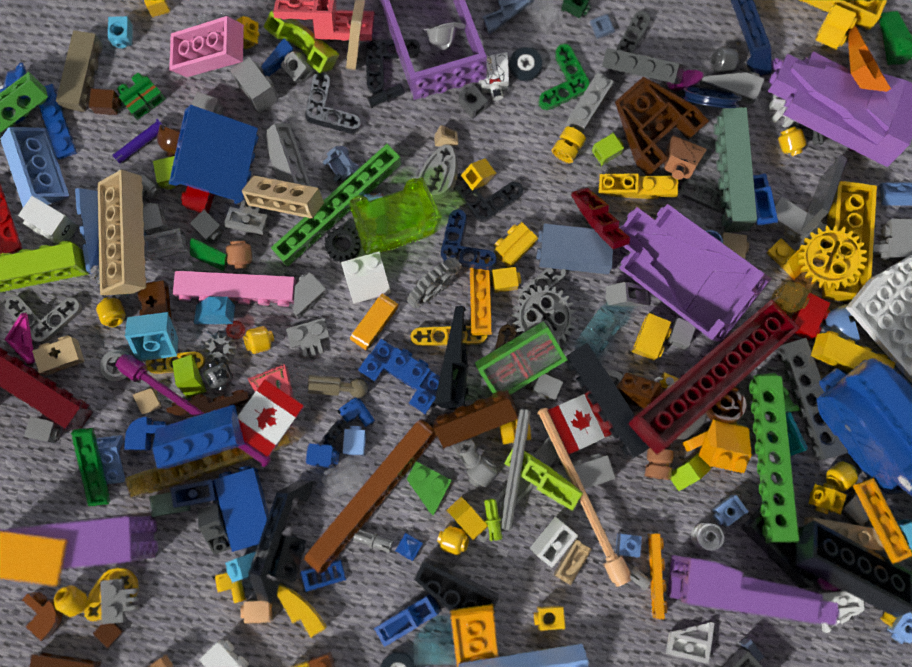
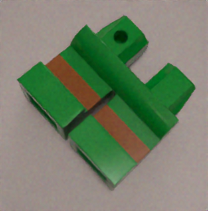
[117,72,166,121]

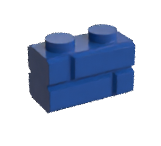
[306,443,340,468]

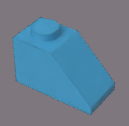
[194,297,235,324]

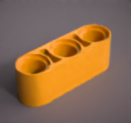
[350,293,399,350]

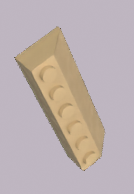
[97,170,146,295]

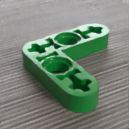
[538,44,590,110]

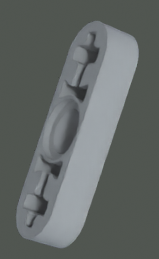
[518,268,566,299]

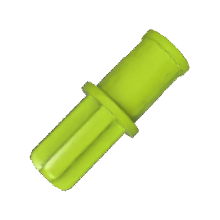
[484,499,503,541]

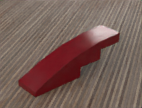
[571,187,630,249]

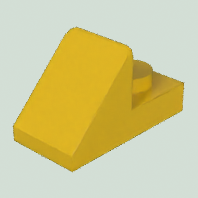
[766,238,804,279]

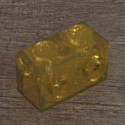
[770,280,810,316]

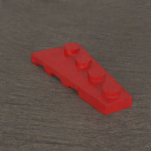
[0,184,23,254]

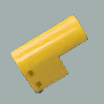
[213,573,246,603]

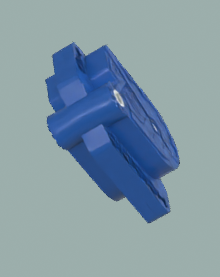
[816,358,912,495]

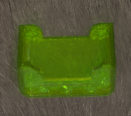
[349,177,442,255]

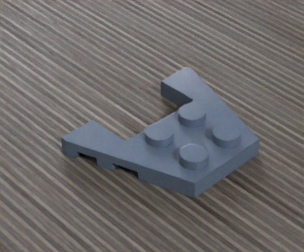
[483,0,535,34]

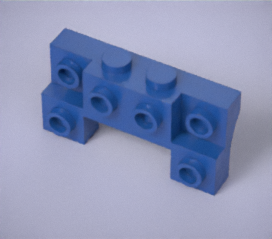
[358,339,440,415]

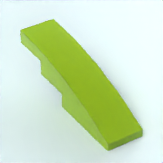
[504,448,583,511]

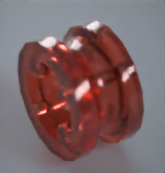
[226,321,245,339]

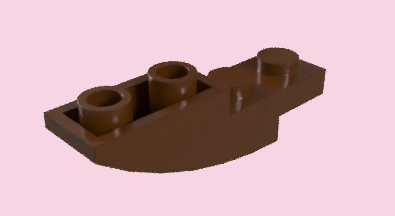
[166,389,251,418]

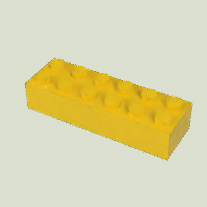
[822,181,877,302]

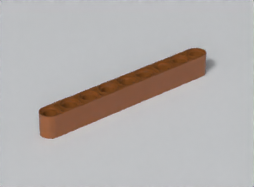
[304,419,437,574]

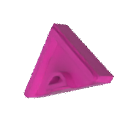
[4,312,35,365]

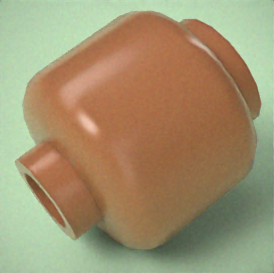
[226,241,252,269]

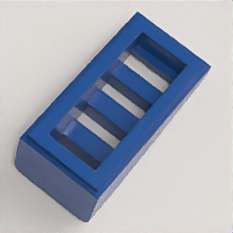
[261,38,294,77]
[300,560,346,592]

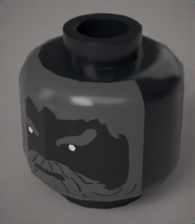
[203,359,233,391]

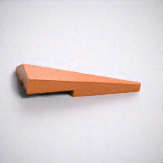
[847,25,891,92]

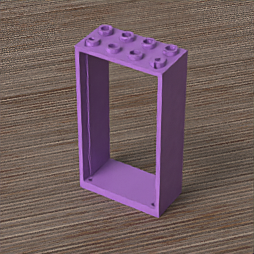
[379,0,487,100]
[0,516,158,569]

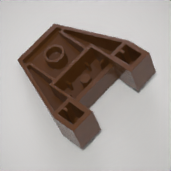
[615,76,709,176]

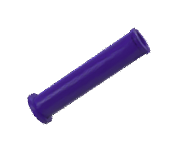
[112,119,162,164]

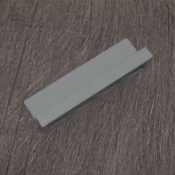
[263,123,311,186]

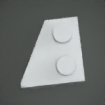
[819,589,864,633]
[666,622,714,664]

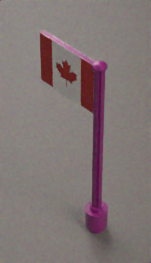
[116,354,305,467]

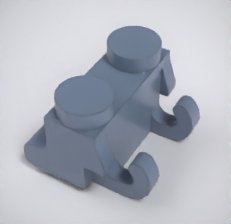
[323,145,359,182]

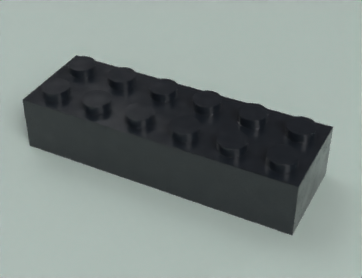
[795,520,912,618]

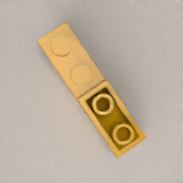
[599,174,678,199]

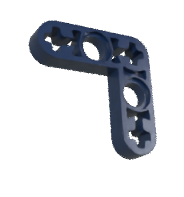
[441,209,497,270]

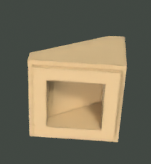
[434,125,458,146]
[133,388,162,415]

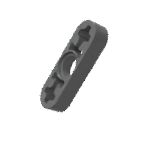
[616,11,650,53]

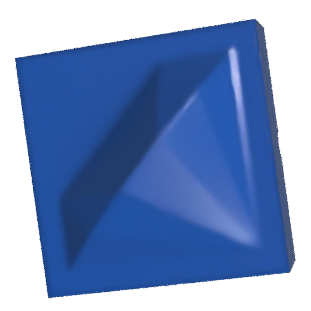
[395,533,423,561]

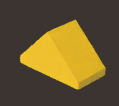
[446,497,488,540]

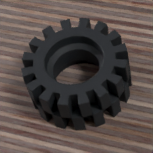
[324,226,361,263]

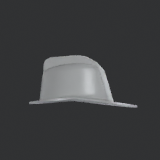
[423,22,466,51]

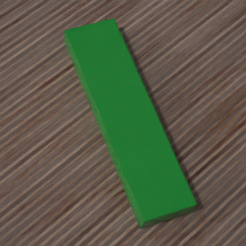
[71,428,110,506]

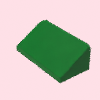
[190,238,228,271]

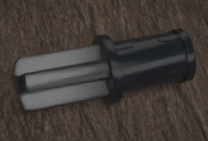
[367,84,405,108]

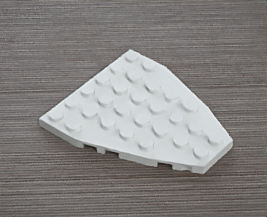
[846,255,912,383]

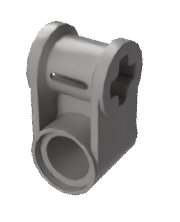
[452,438,482,469]

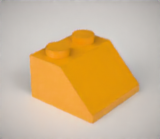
[698,419,752,473]

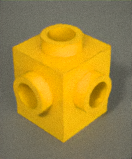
[236,16,259,49]
[809,483,846,514]

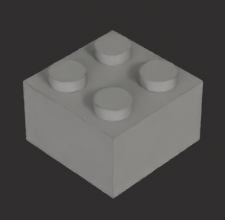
[230,57,278,114]

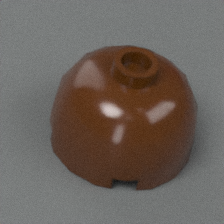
[157,124,180,157]
[706,387,747,424]

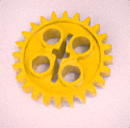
[798,225,867,290]

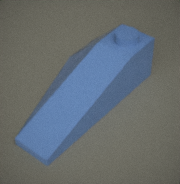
[75,188,99,275]

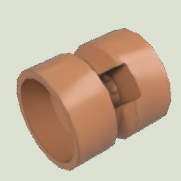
[645,448,674,480]

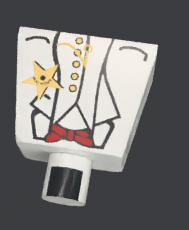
[477,52,509,101]

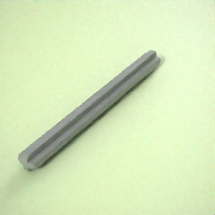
[500,409,531,530]

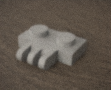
[224,200,268,235]
[286,318,330,358]
[101,579,139,624]

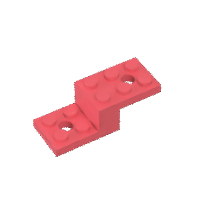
[273,0,374,41]

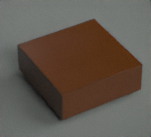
[93,623,124,648]

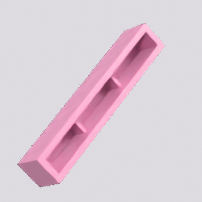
[173,271,297,307]

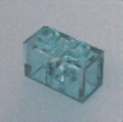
[577,306,621,354]

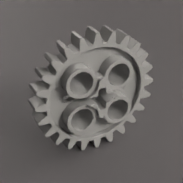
[407,257,462,309]
[512,285,576,346]

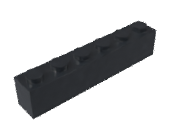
[565,343,650,458]

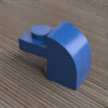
[124,417,167,451]

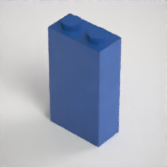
[214,465,269,552]

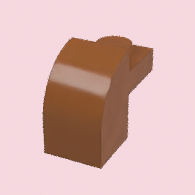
[22,592,63,641]

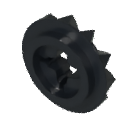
[323,418,347,445]

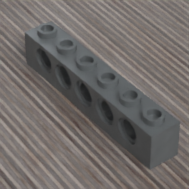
[778,338,848,460]

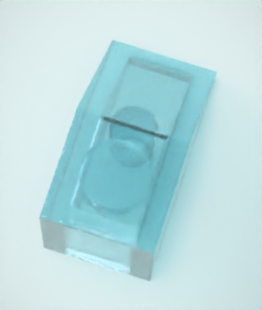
[414,632,456,665]

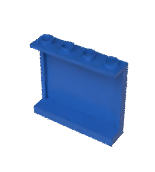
[169,105,259,204]

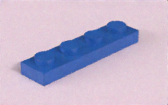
[39,84,77,160]

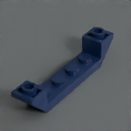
[730,0,772,77]

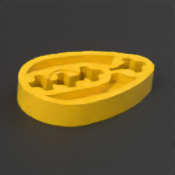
[84,568,139,621]

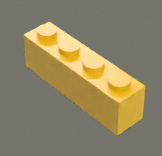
[811,331,895,373]

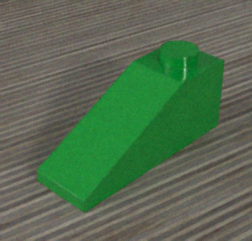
[879,11,912,66]

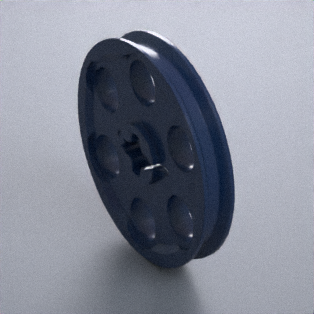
[682,87,742,108]

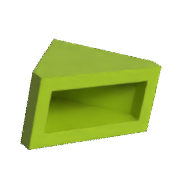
[172,354,207,398]
[671,453,711,491]

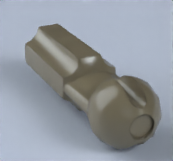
[307,375,368,398]

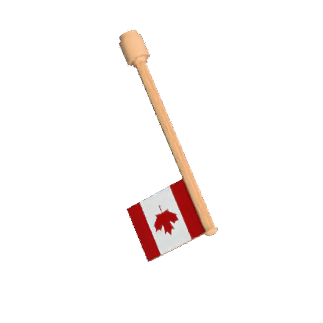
[537,392,631,587]

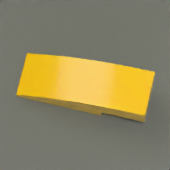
[277,583,327,638]

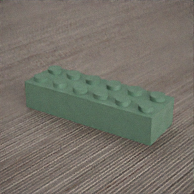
[713,107,757,232]

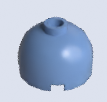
[823,304,860,343]

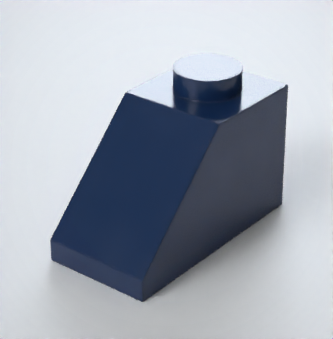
[170,479,219,508]

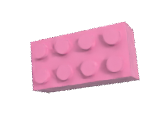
[170,16,244,77]

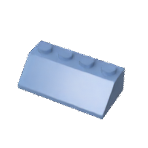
[0,127,69,207]

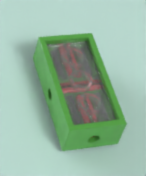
[475,321,567,394]

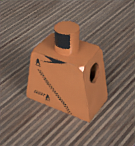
[664,136,707,180]

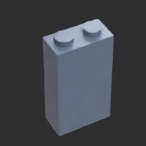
[536,224,613,274]

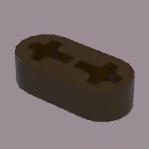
[495,325,516,350]

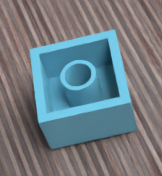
[125,312,178,361]

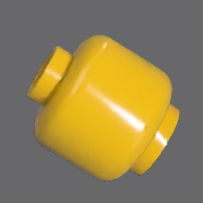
[778,126,807,156]
[96,297,126,328]
[243,326,274,354]
[826,461,858,491]
[437,526,469,555]
[54,585,87,617]

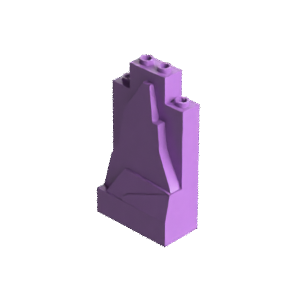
[768,51,912,167]
[619,204,772,342]
[667,555,840,625]

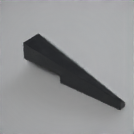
[434,306,469,410]

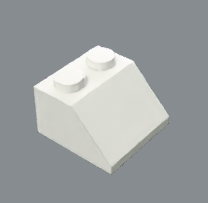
[341,252,391,304]

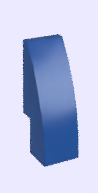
[753,173,778,226]
[374,593,442,647]

